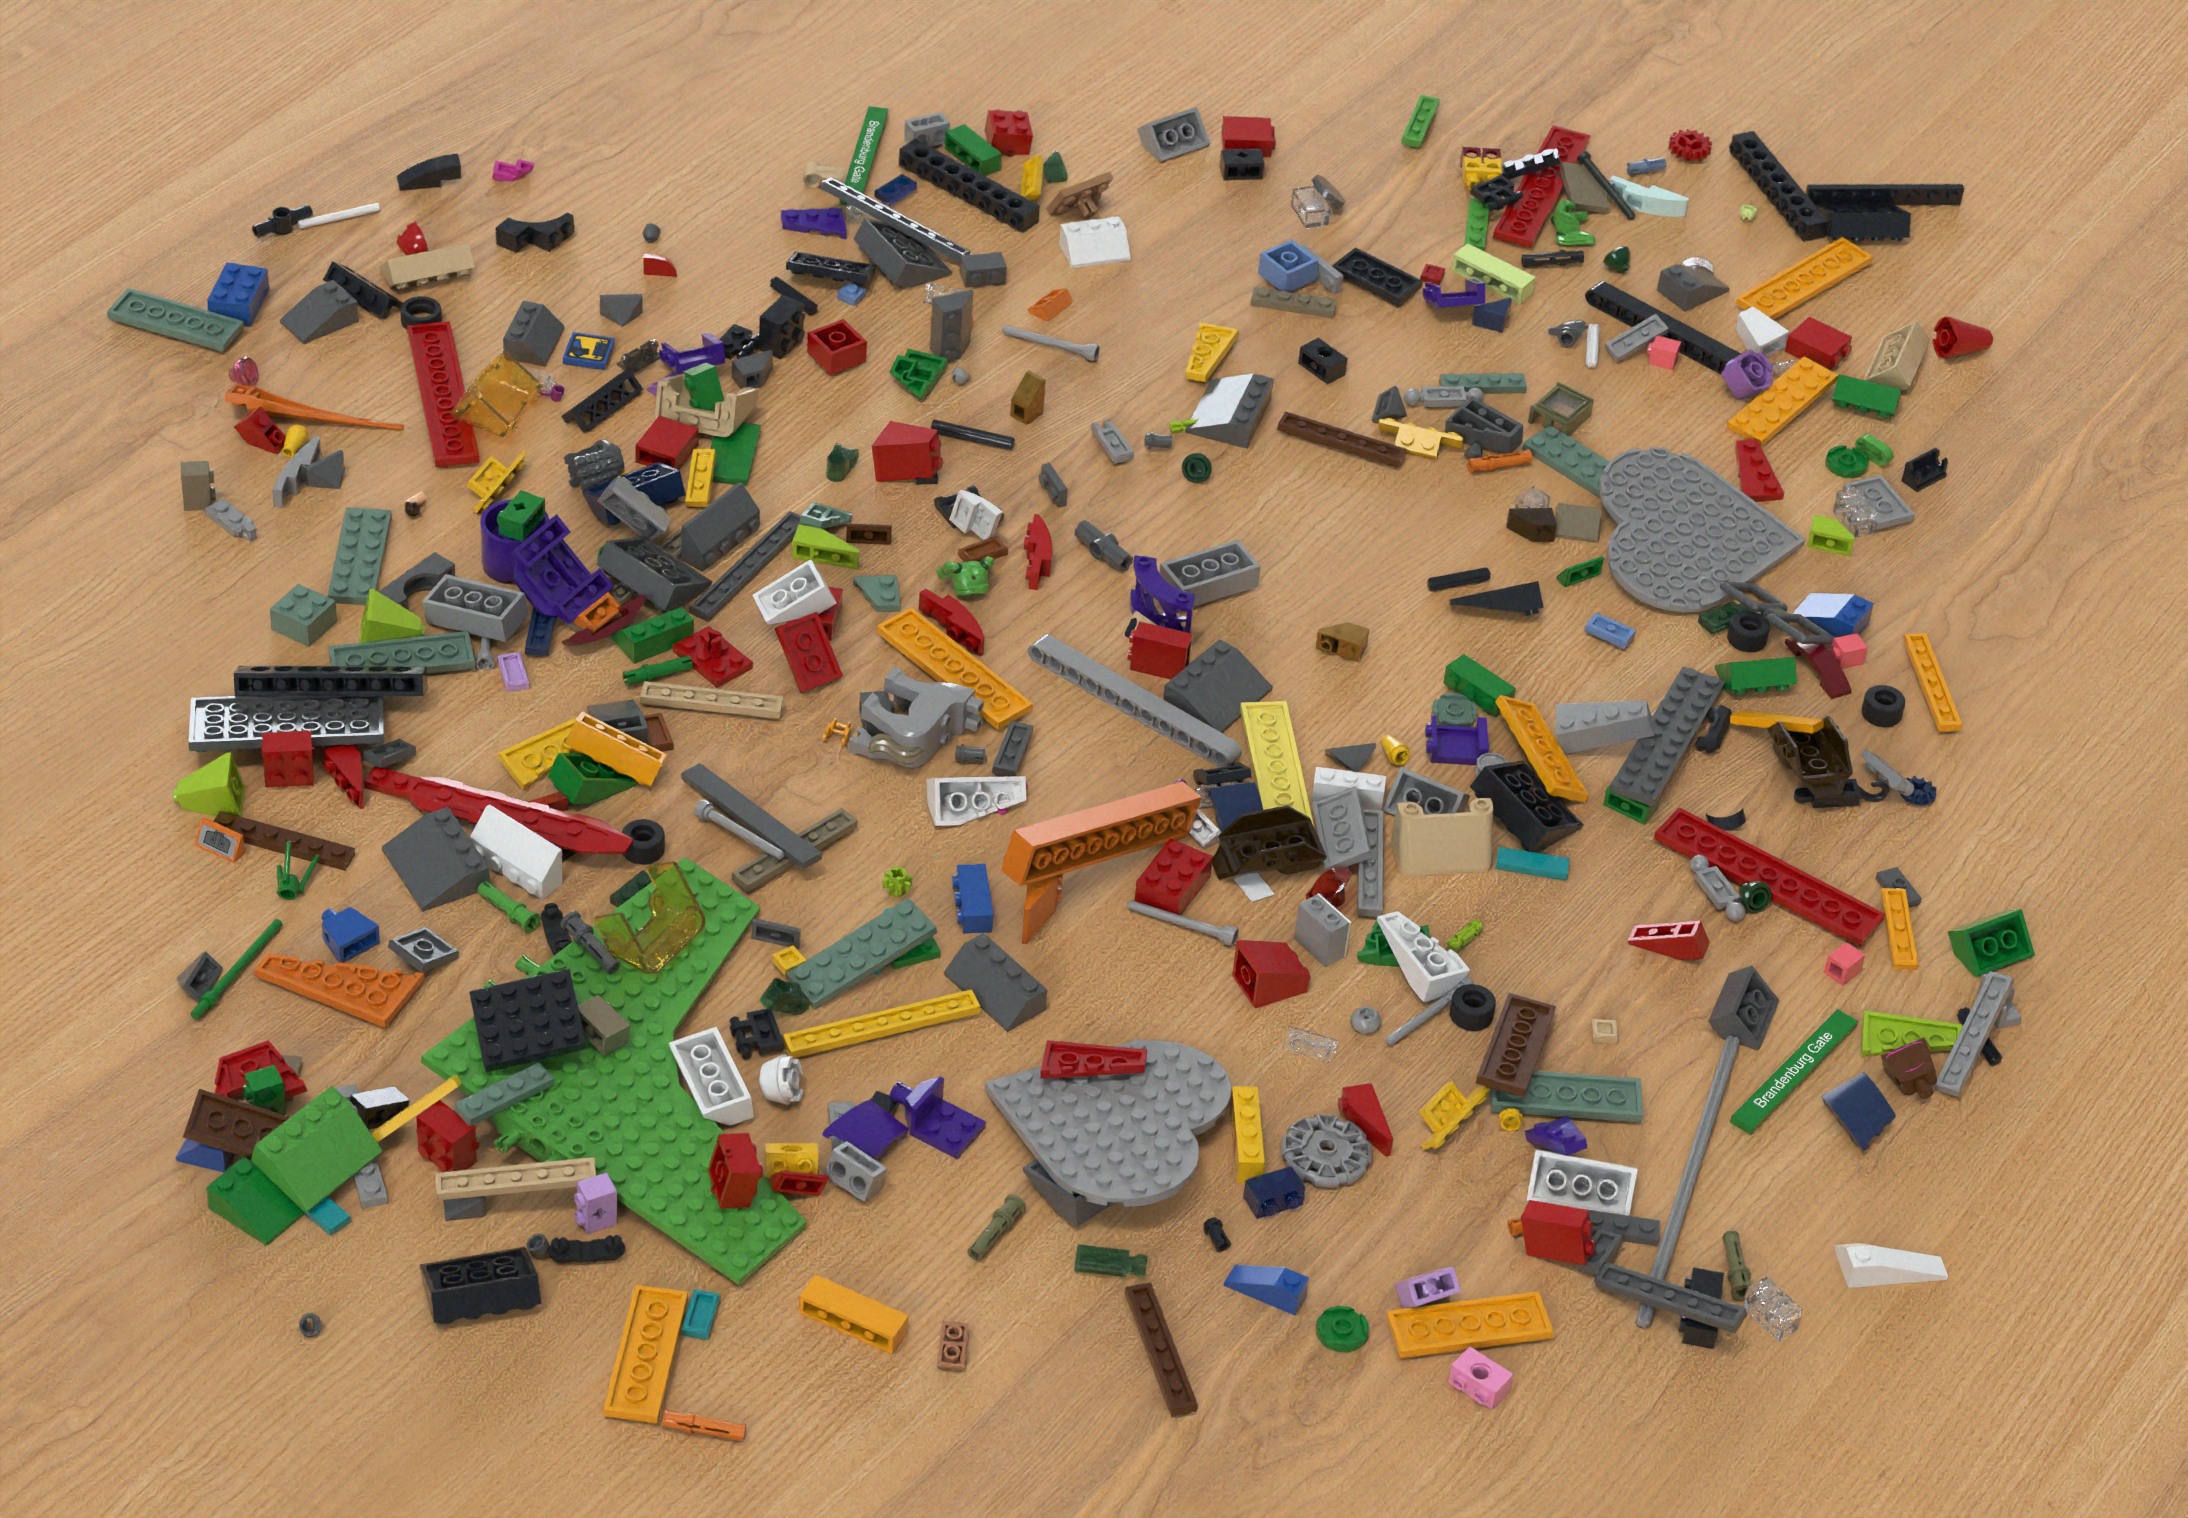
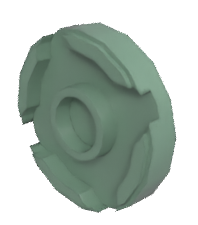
[1431,693,1478,727]

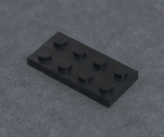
[1332,247,1423,306]
[786,251,876,285]

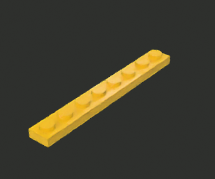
[783,989,981,1058]

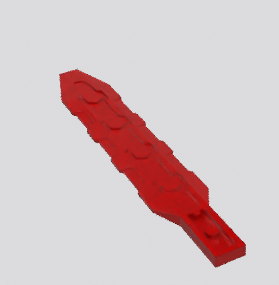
[364,766,634,854]

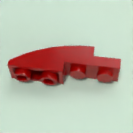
[1023,514,1052,590]
[919,588,984,656]

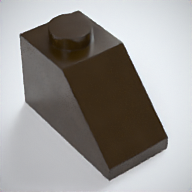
[1506,508,1557,542]

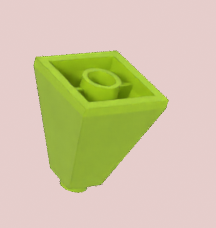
[359,589,425,643]
[173,752,245,817]

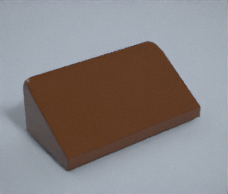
[846,523,892,545]

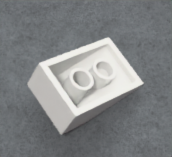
[753,559,836,625]

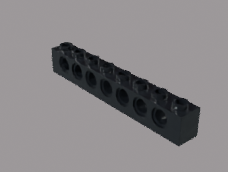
[1729,131,1828,242]
[899,139,1040,233]
[233,666,428,696]

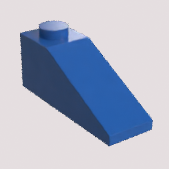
[1224,1265,1309,1316]

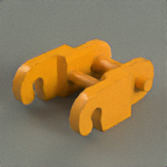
[823,718,853,746]

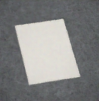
[1234,873,1274,902]

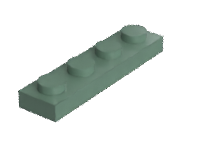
[1439,373,1527,394]
[454,1062,554,1126]

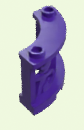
[1130,555,1195,633]

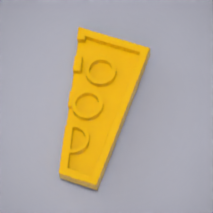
[1186,322,1239,382]
[498,717,578,791]

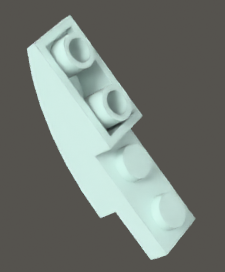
[1607,175,1689,217]

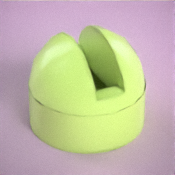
[1740,205,1758,221]

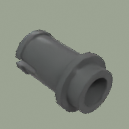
[1144,431,1172,449]
[955,744,985,763]

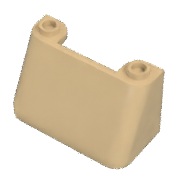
[655,374,759,437]
[1391,798,1493,877]

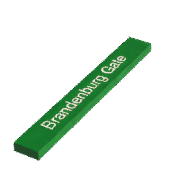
[839,106,888,206]
[1730,1009,1858,1135]

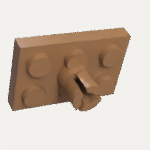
[1046,172,1114,219]

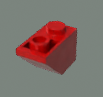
[234,406,286,454]

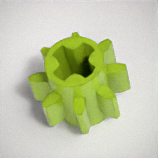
[882,867,912,897]

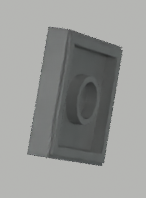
[388,927,459,972]

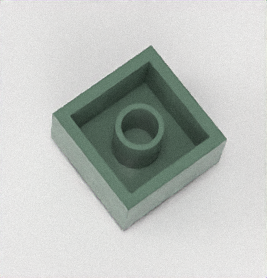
[270,584,337,647]

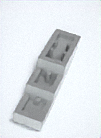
[273,436,321,508]

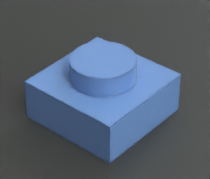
[837,282,866,306]

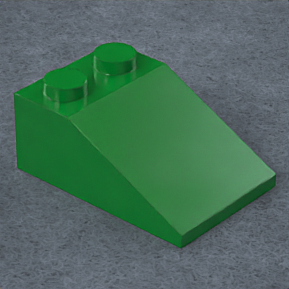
[547,753,638,805]
[206,1156,304,1246]

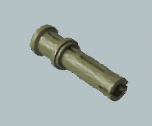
[967,1194,1026,1261]
[1722,1230,1755,1301]

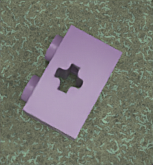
[574,1172,617,1234]
[1395,1266,1461,1309]

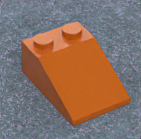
[1022,874,1063,944]

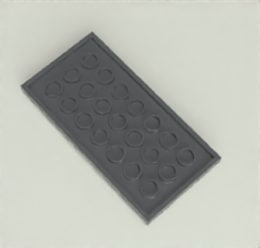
[188,696,384,752]

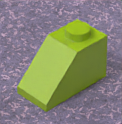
[1807,514,1855,556]

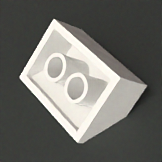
[1059,216,1131,269]
[1311,767,1386,810]

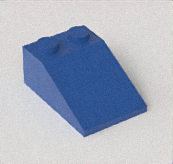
[1792,593,1874,638]

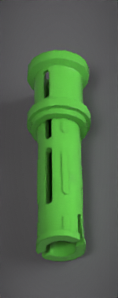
[478,881,541,933]

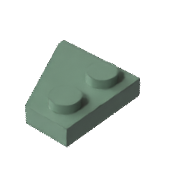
[799,502,853,529]
[853,575,900,612]

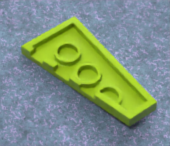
[1861,1010,1962,1056]

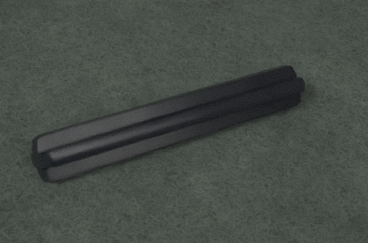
[931,420,1015,450]

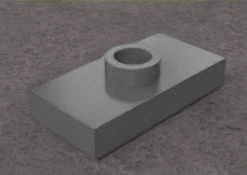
[1875,867,1922,907]

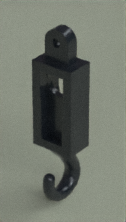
[1794,779,1889,808]

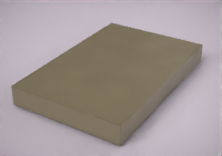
[1560,162,1610,214]

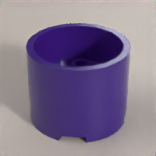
[480,499,549,584]

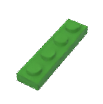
[1401,95,1440,148]
[1464,197,1490,251]

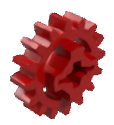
[1668,129,1712,162]

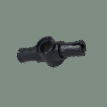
[252,204,313,238]

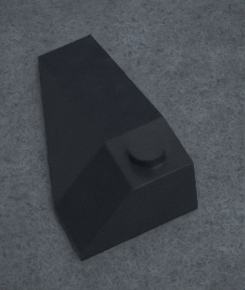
[1449,581,1544,616]

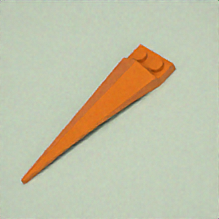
[225,384,404,430]

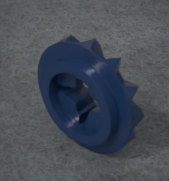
[1899,776,1936,805]

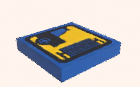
[563,332,615,370]

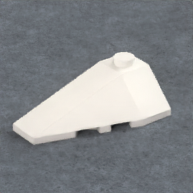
[926,776,1026,826]
[1377,911,1470,1002]
[1834,1243,1948,1288]

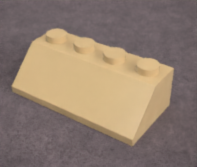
[380,243,475,290]
[1863,321,1930,391]

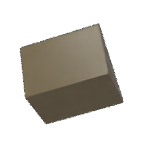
[1555,503,1602,543]

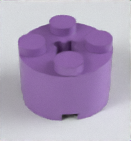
[1722,350,1773,399]

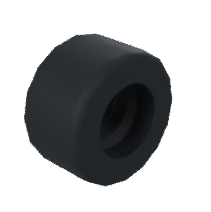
[1727,611,1770,652]
[1862,685,1905,727]
[622,819,665,865]
[1450,984,1496,1031]

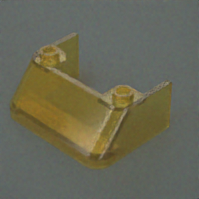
[592,861,705,974]

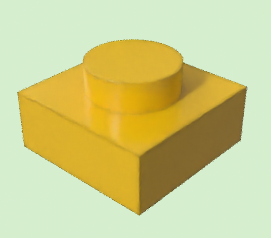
[772,945,807,976]

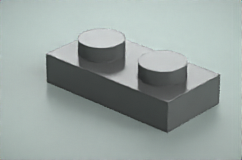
[1039,463,1068,508]
[364,739,416,768]
[1576,1229,1623,1275]

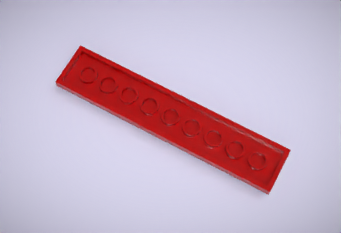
[1493,125,1590,248]
[407,321,480,467]
[1654,807,1885,947]

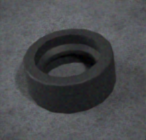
[400,296,442,330]

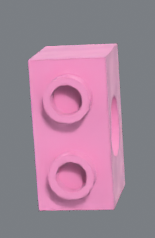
[1448,1347,1514,1410]

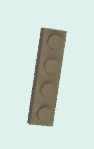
[1251,287,1336,319]

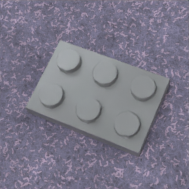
[1843,475,1915,530]

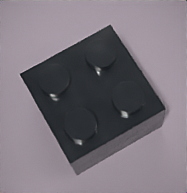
[759,295,805,359]

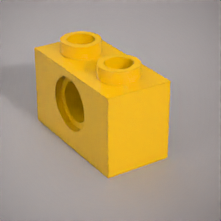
[765,1143,818,1178]

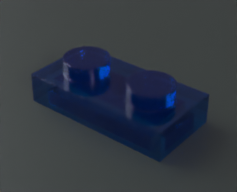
[874,174,917,206]

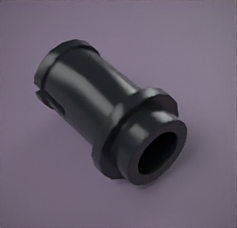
[1203,1217,1231,1252]

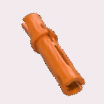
[1467,450,1532,472]
[662,1409,746,1442]

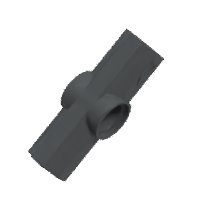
[1074,520,1133,572]

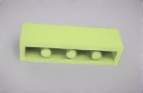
[1451,243,1536,305]

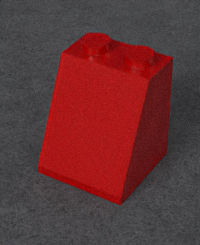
[871,421,943,482]
[1232,940,1310,1009]

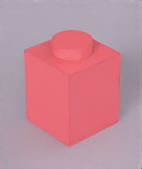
[1647,335,1681,370]
[1830,633,1868,669]
[1824,942,1865,985]

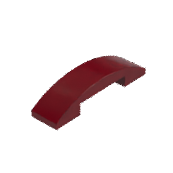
[562,594,646,646]
[1784,634,1852,699]

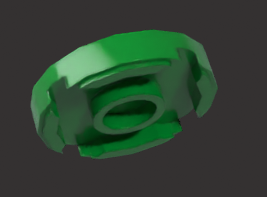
[1825,445,1869,479]
[1316,1306,1369,1353]

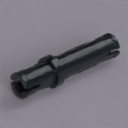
[1521,249,1584,267]

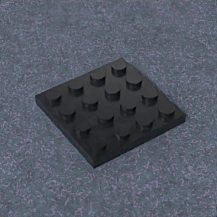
[469,968,587,1072]

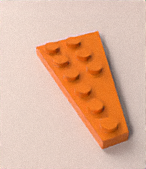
[254,953,425,1028]

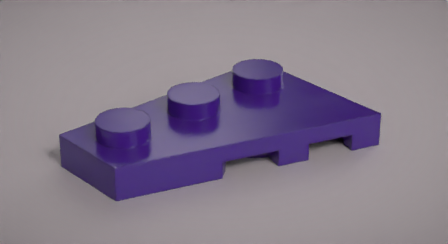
[781,208,847,239]
[1525,1116,1588,1156]

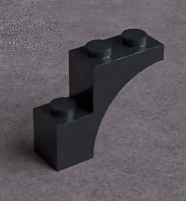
[496,213,575,253]

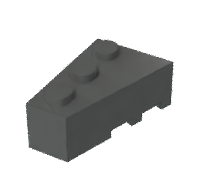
[1445,396,1523,454]

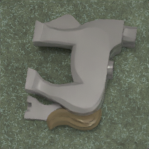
[849,666,984,768]

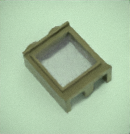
[1528,382,1594,436]

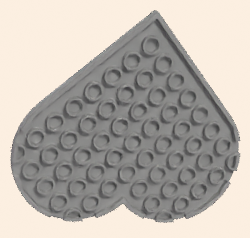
[1599,447,1806,612]
[984,1039,1231,1207]

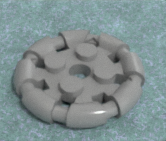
[1280,1114,1373,1188]

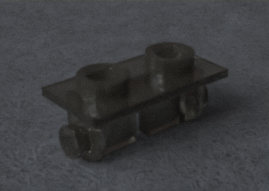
[616,340,660,374]

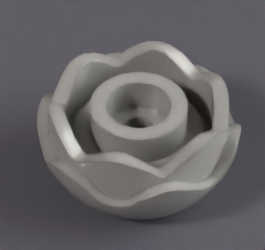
[1350,1006,1381,1034]

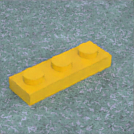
[1021,153,1044,201]
[685,449,716,507]

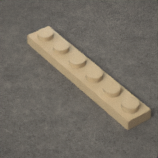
[640,681,783,719]
[435,1157,596,1201]

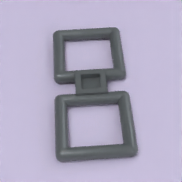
[1720,582,1835,644]

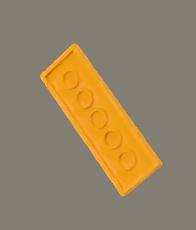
[1727,357,1838,447]
[1495,695,1590,802]
[603,1284,688,1424]
[1386,1291,1554,1358]

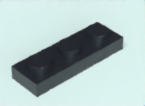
[1501,148,1561,180]

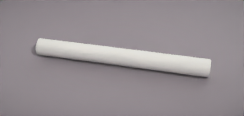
[298,203,380,229]

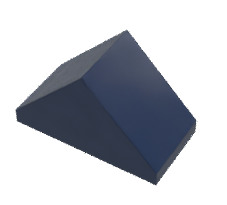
[1472,298,1512,333]

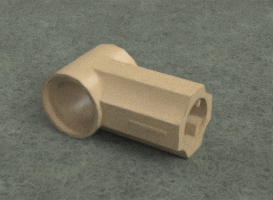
[803,161,844,188]

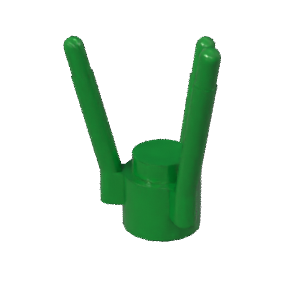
[277,841,320,900]

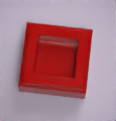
[1420,264,1446,286]

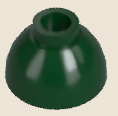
[1603,246,1630,273]
[1182,453,1212,483]
[1739,881,1772,913]

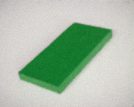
[710,423,761,486]

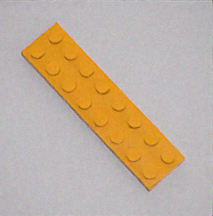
[1735,237,1873,320]
[876,607,1033,730]

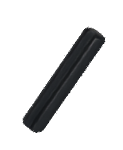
[770,277,818,315]
[1427,567,1491,591]
[1957,1007,2002,1066]

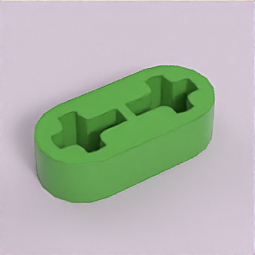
[1855,434,1893,466]

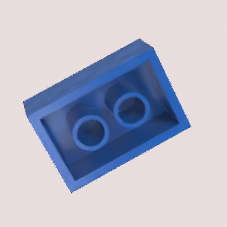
[207,262,269,327]

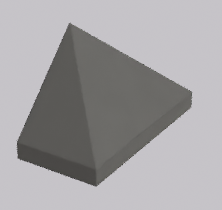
[600,294,643,327]
[1372,386,1407,423]
[304,450,345,489]
[1325,743,1376,772]
[751,918,801,950]
[177,951,223,1003]
[443,1196,486,1221]

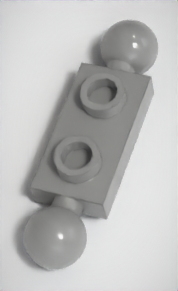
[1404,386,1484,407]
[1690,855,1745,921]

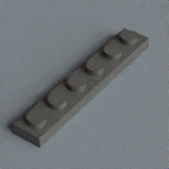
[1594,1262,1747,1334]

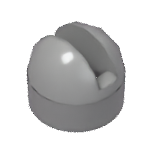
[952,366,971,384]

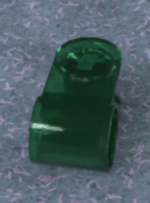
[826,443,859,482]
[760,978,810,1015]

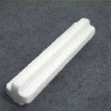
[1586,324,1599,368]

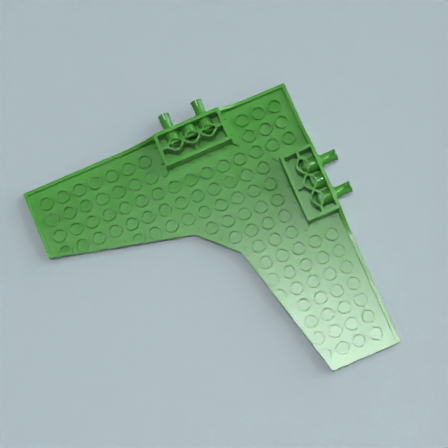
[421,857,807,1285]

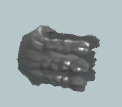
[563,439,625,490]

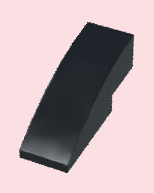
[397,153,461,191]

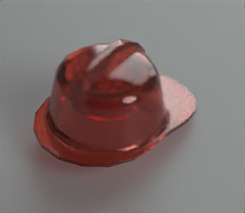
[1306,866,1351,908]

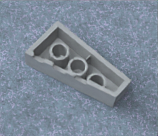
[1555,700,1654,754]

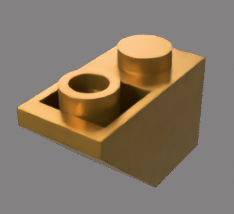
[1010,370,1046,425]
[1316,622,1370,662]

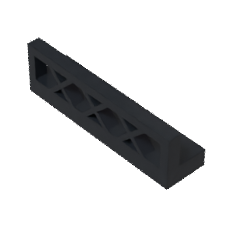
[323,261,404,319]
[561,368,643,432]

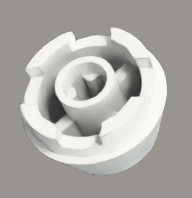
[759,1054,803,1105]

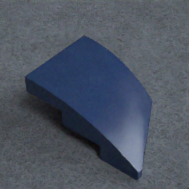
[1208,782,1263,832]
[1821,1072,1896,1152]

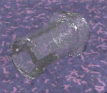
[1770,360,1794,378]

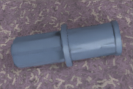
[1626,158,1667,175]

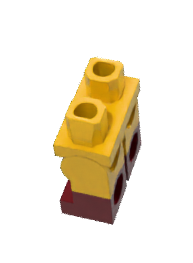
[1460,147,1502,190]

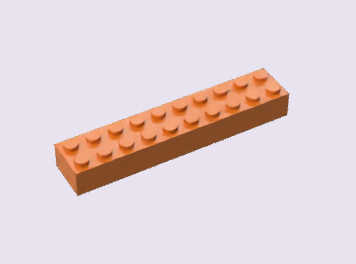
[1001,781,1202,886]

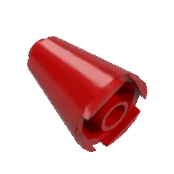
[1933,317,1993,358]

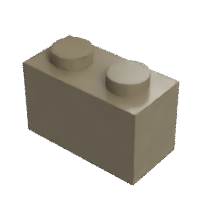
[181,461,216,511]
[578,995,631,1055]

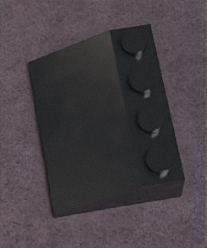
[1816,205,1911,241]
[1470,760,1584,852]
[420,1247,541,1324]

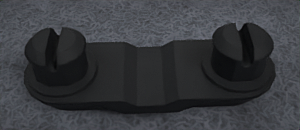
[1696,705,1732,754]
[541,903,572,955]
[548,1235,625,1263]

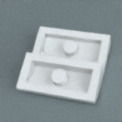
[949,490,1002,540]

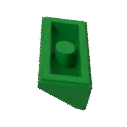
[1556,556,1604,587]

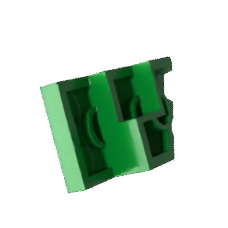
[889,349,948,400]
[1357,920,1431,967]

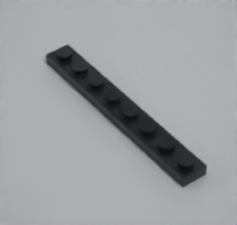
[1805,184,1964,205]

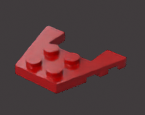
[215,1040,308,1099]

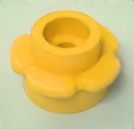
[1498,1108,1523,1131]

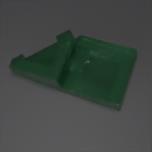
[1043,151,1068,183]

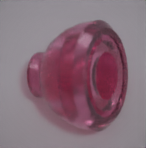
[229,356,259,386]

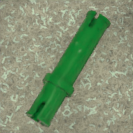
[622,655,693,686]

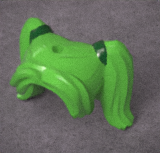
[1550,200,1596,246]
[936,556,995,595]

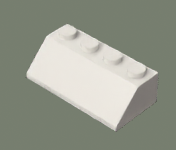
[470,804,562,900]
[669,1027,754,1126]
[1526,1149,1637,1216]

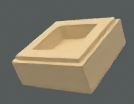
[1591,1019,1618,1044]

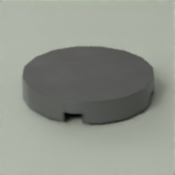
[1312,174,1345,208]

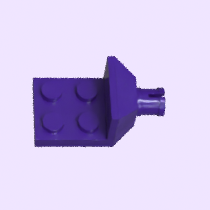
[890,1077,986,1159]

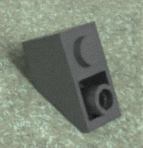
[732,350,773,389]

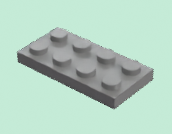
[1312,786,1372,874]

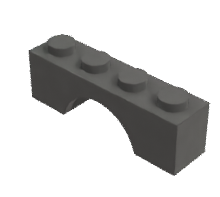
[378,552,455,610]

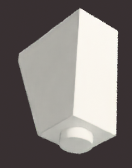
[1736,307,1789,358]

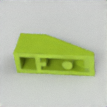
[792,524,859,570]

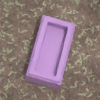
[497,652,529,692]

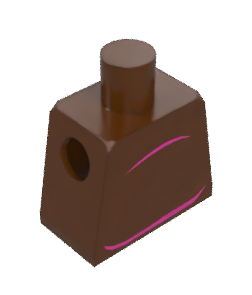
[1881,1037,1937,1099]

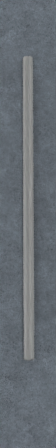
[1636,1035,1740,1328]

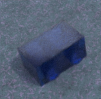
[1243,1166,1305,1219]

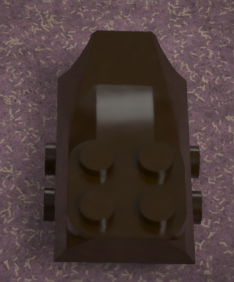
[1767,716,1853,800]
[1212,805,1327,879]

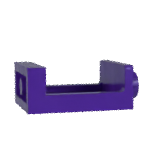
[1423,279,1486,307]
[659,333,726,373]
[1425,715,1489,765]

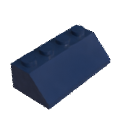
[582,462,685,525]

